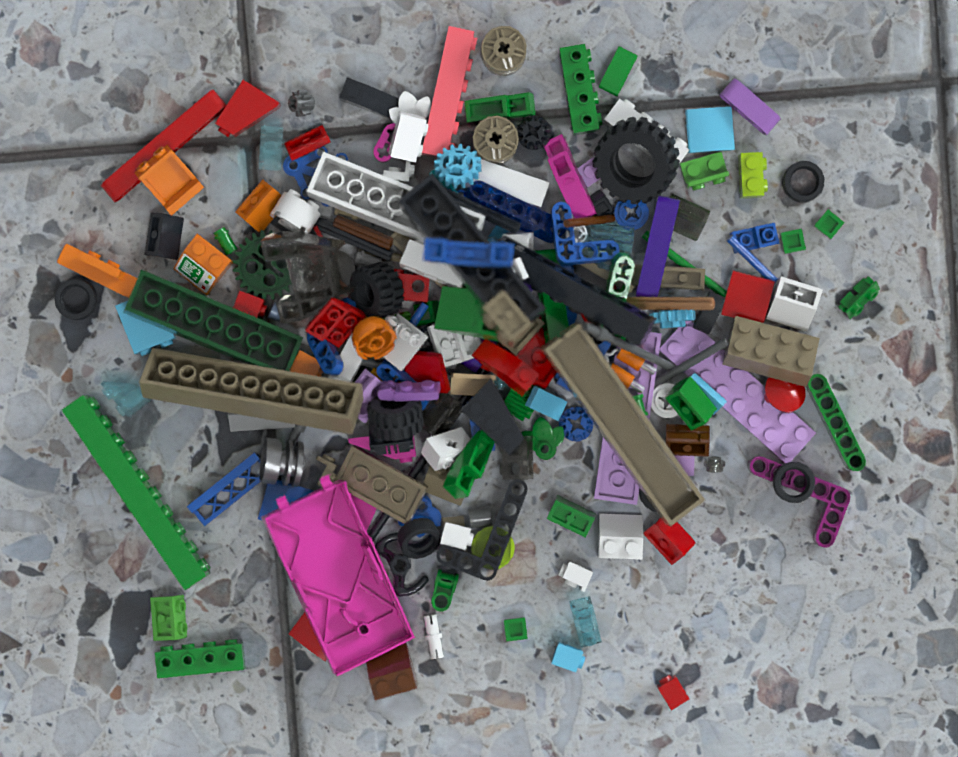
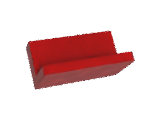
[643,517,696,565]

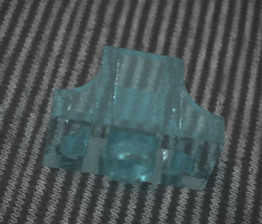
[259,126,284,171]

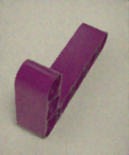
[748,456,851,548]

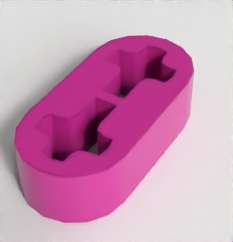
[373,123,395,163]

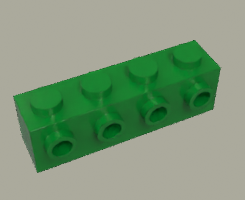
[559,44,603,136]
[155,639,246,679]

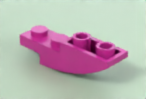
[544,134,596,218]

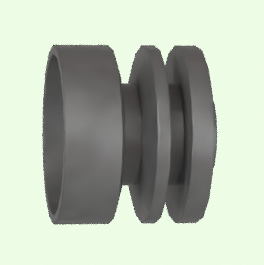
[259,438,305,487]

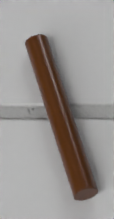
[563,214,615,228]

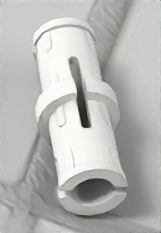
[423,614,444,659]

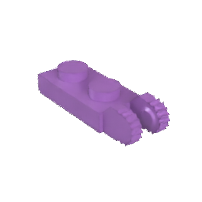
[377,380,441,401]

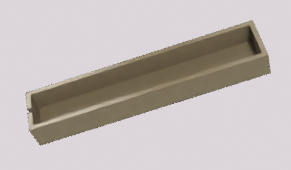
[540,322,705,526]

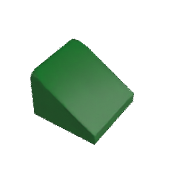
[413,300,439,326]

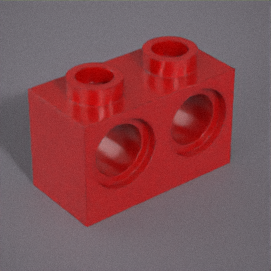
[394,269,430,303]

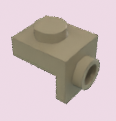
[316,454,338,487]

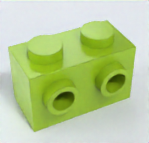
[738,152,768,199]

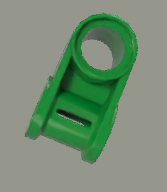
[431,568,459,612]

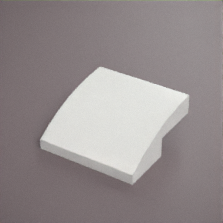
[427,325,481,368]

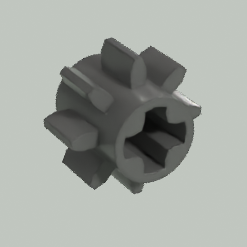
[288,90,315,117]

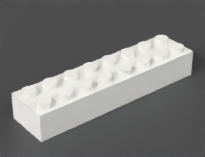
[307,152,485,241]

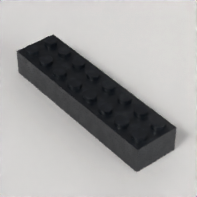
[398,173,545,323]

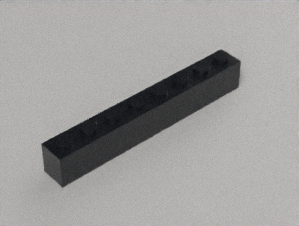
[497,235,657,346]

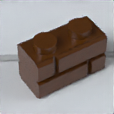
[665,424,710,457]

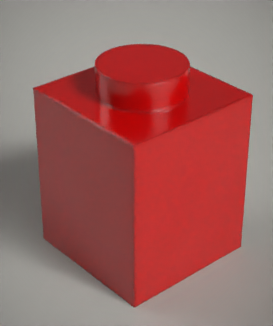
[233,291,267,319]
[657,674,690,711]

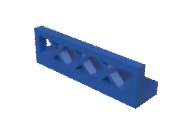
[187,452,261,526]

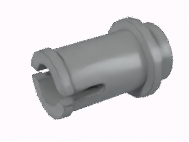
[353,250,382,267]

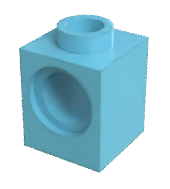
[551,642,586,672]

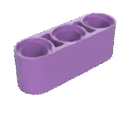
[719,78,781,136]

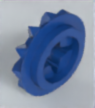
[614,200,649,230]
[559,407,593,442]

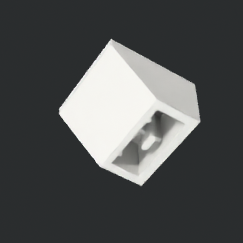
[766,276,823,332]

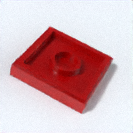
[404,351,451,394]

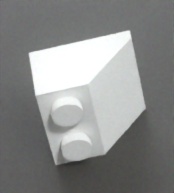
[598,513,643,559]

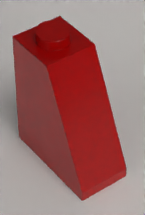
[215,80,281,137]

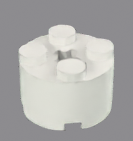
[270,189,321,237]

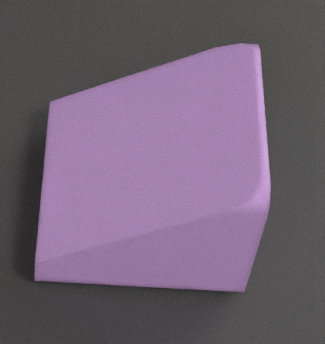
[674,455,695,476]

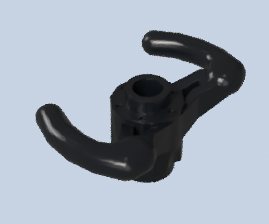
[375,532,429,597]

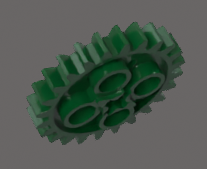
[232,230,303,300]

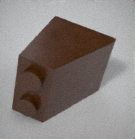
[366,642,418,701]

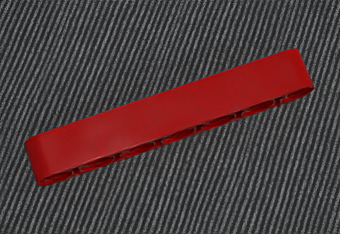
[101,89,227,203]

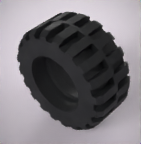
[593,117,680,204]

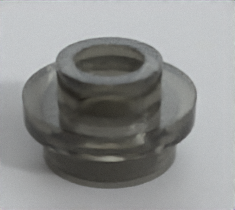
[704,456,726,473]

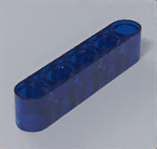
[464,180,566,243]

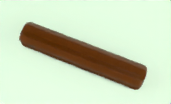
[333,216,394,250]

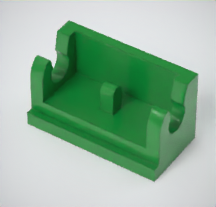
[547,495,596,538]

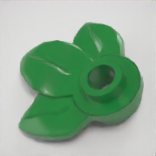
[522,417,564,460]

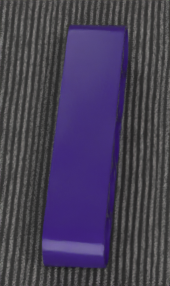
[635,196,680,297]

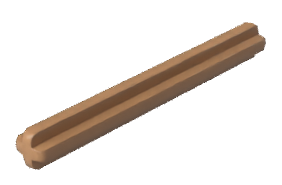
[626,297,715,310]

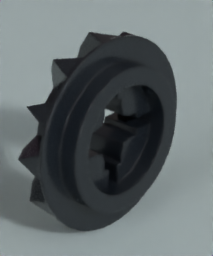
[517,115,551,150]

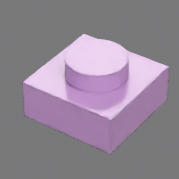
[577,158,600,188]

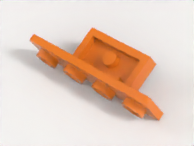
[57,244,137,298]

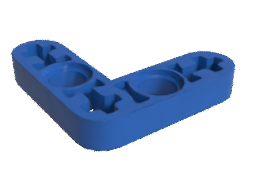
[551,202,619,265]
[307,296,356,377]

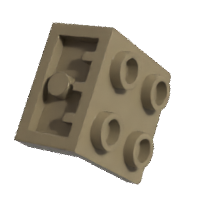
[482,290,532,348]

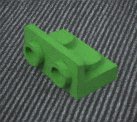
[679,151,730,191]
[150,595,188,641]

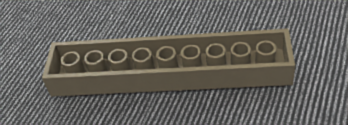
[139,348,364,434]

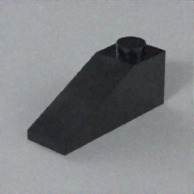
[339,78,399,119]

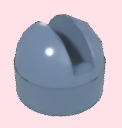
[268,302,285,320]

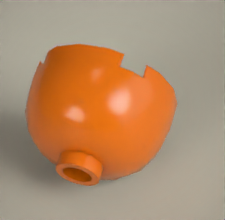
[352,316,397,360]

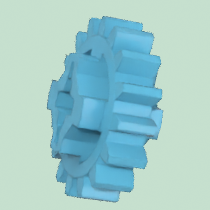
[434,144,482,189]
[649,310,696,329]

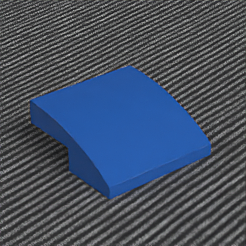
[258,480,314,521]

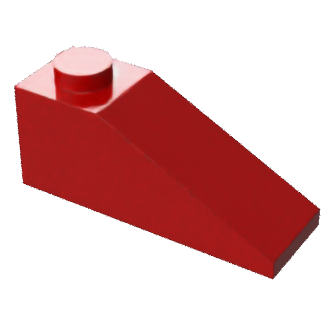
[471,339,540,397]

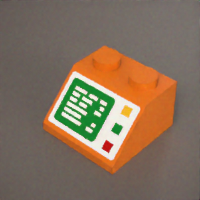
[173,234,233,295]

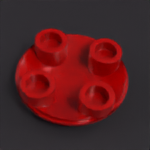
[764,377,806,413]

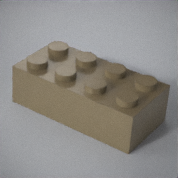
[722,316,820,387]

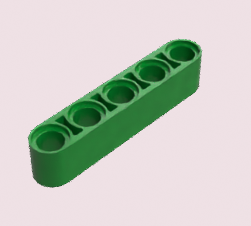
[534,249,569,344]
[806,374,866,471]

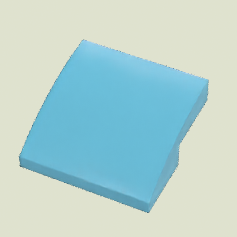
[685,107,735,153]

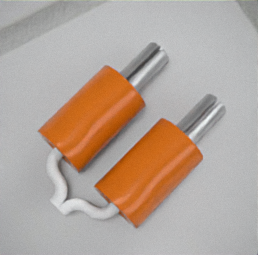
[604,348,656,394]

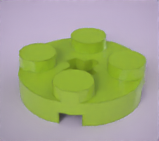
[471,526,515,570]

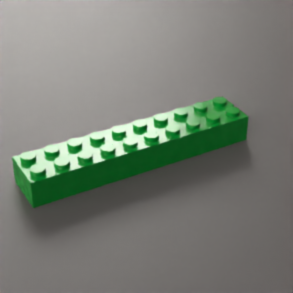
[61,395,211,591]

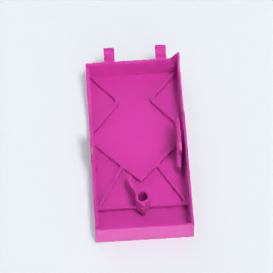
[261,475,415,677]

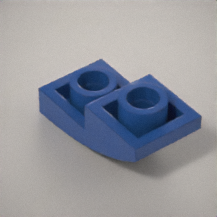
[729,223,780,254]

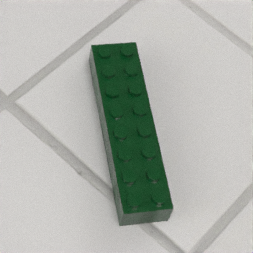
[123,269,303,371]

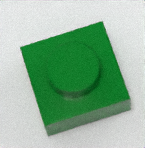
[813,209,845,240]
[780,228,806,254]
[504,617,528,642]

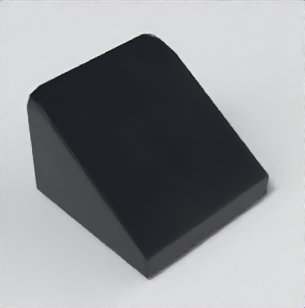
[590,190,614,216]

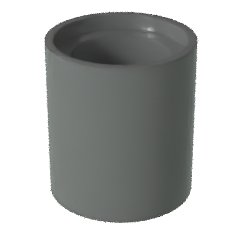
[468,506,493,529]

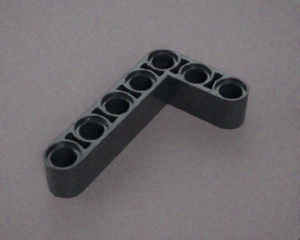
[436,479,528,581]

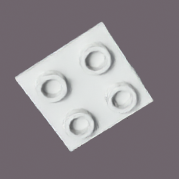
[384,314,428,371]

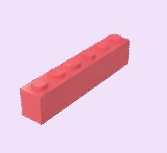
[422,26,478,158]

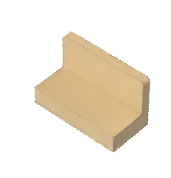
[450,373,496,396]

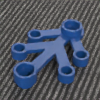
[283,146,348,207]

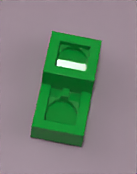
[598,46,638,97]

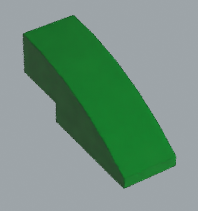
[465,92,536,123]
[442,430,494,499]

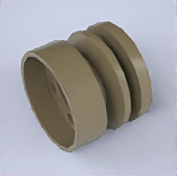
[481,26,527,76]
[473,116,519,165]

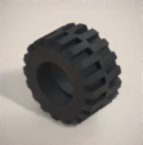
[349,262,404,318]
[367,396,424,441]

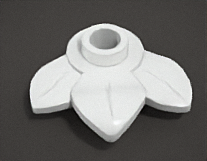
[389,91,431,124]

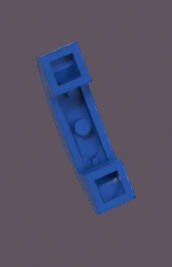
[423,238,514,267]

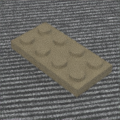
[335,445,428,524]

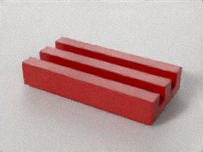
[284,125,331,161]

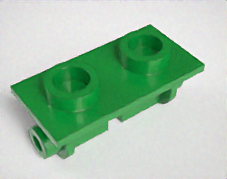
[838,276,880,319]

